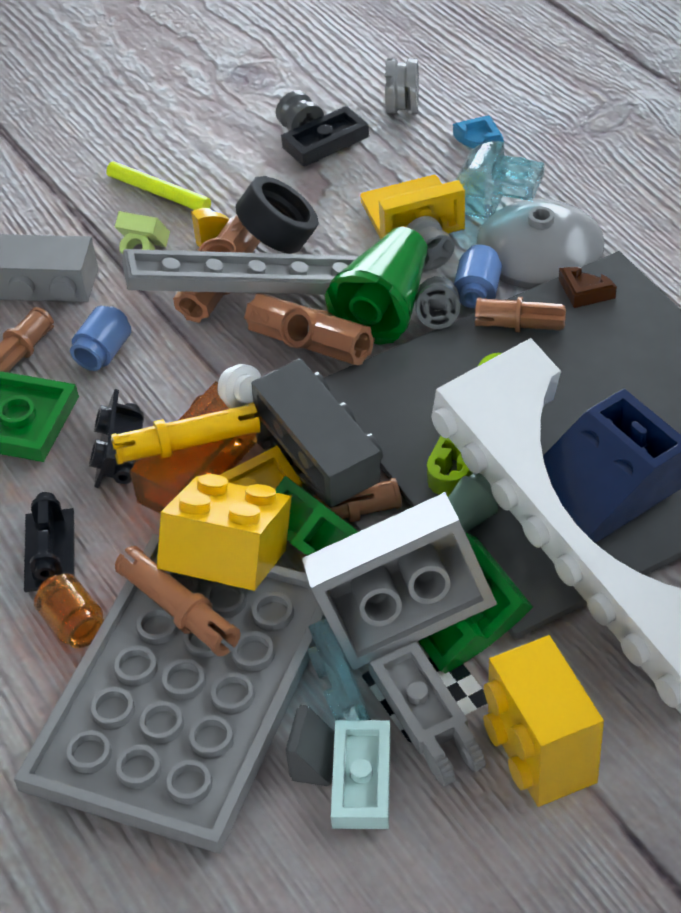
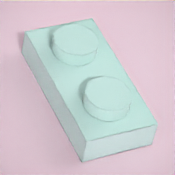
[331,720,391,829]

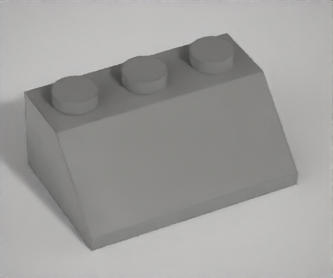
[302,492,497,670]

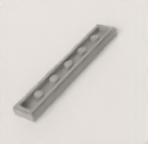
[122,249,359,295]

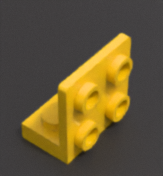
[360,175,465,239]

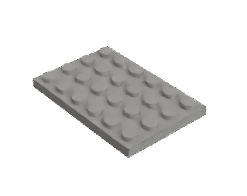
[14,534,327,854]

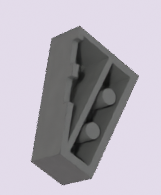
[251,358,383,508]

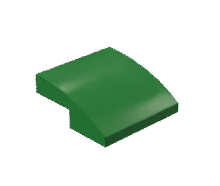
[418,533,533,673]

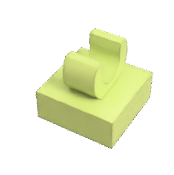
[114,211,170,254]

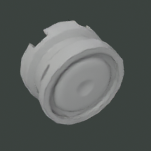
[385,58,419,114]

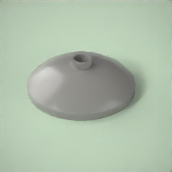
[477,199,604,289]

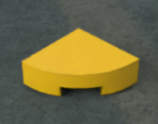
[191,208,229,247]

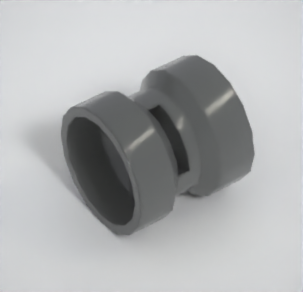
[416,276,460,329]

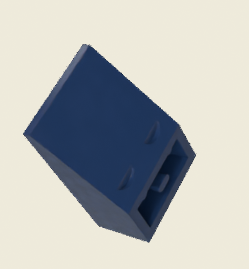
[543,388,681,543]

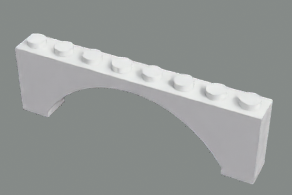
[431,338,681,714]

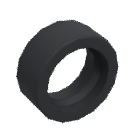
[235,176,319,254]

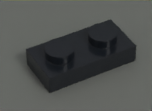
[281,105,369,167]

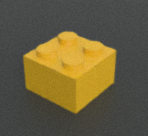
[156,474,292,591]
[483,635,604,807]

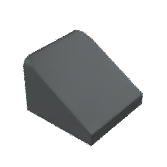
[286,705,335,786]

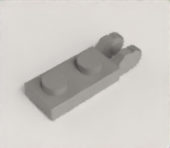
[369,641,486,786]

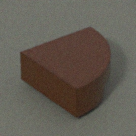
[559,267,617,308]

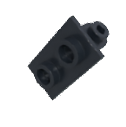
[89,389,144,488]
[24,492,75,593]

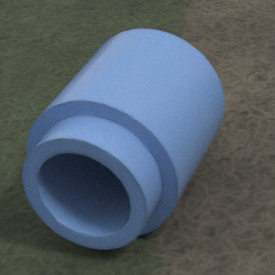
[454,245,502,309]
[70,306,131,371]

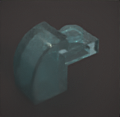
[455,141,544,219]

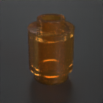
[34,574,104,648]

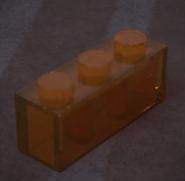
[130,381,257,514]

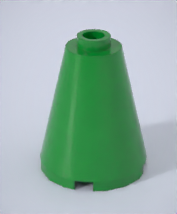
[325,227,428,345]

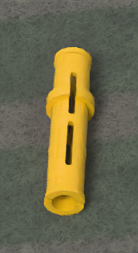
[111,403,260,465]

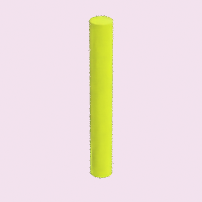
[106,161,211,210]

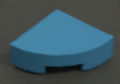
[453,115,504,150]

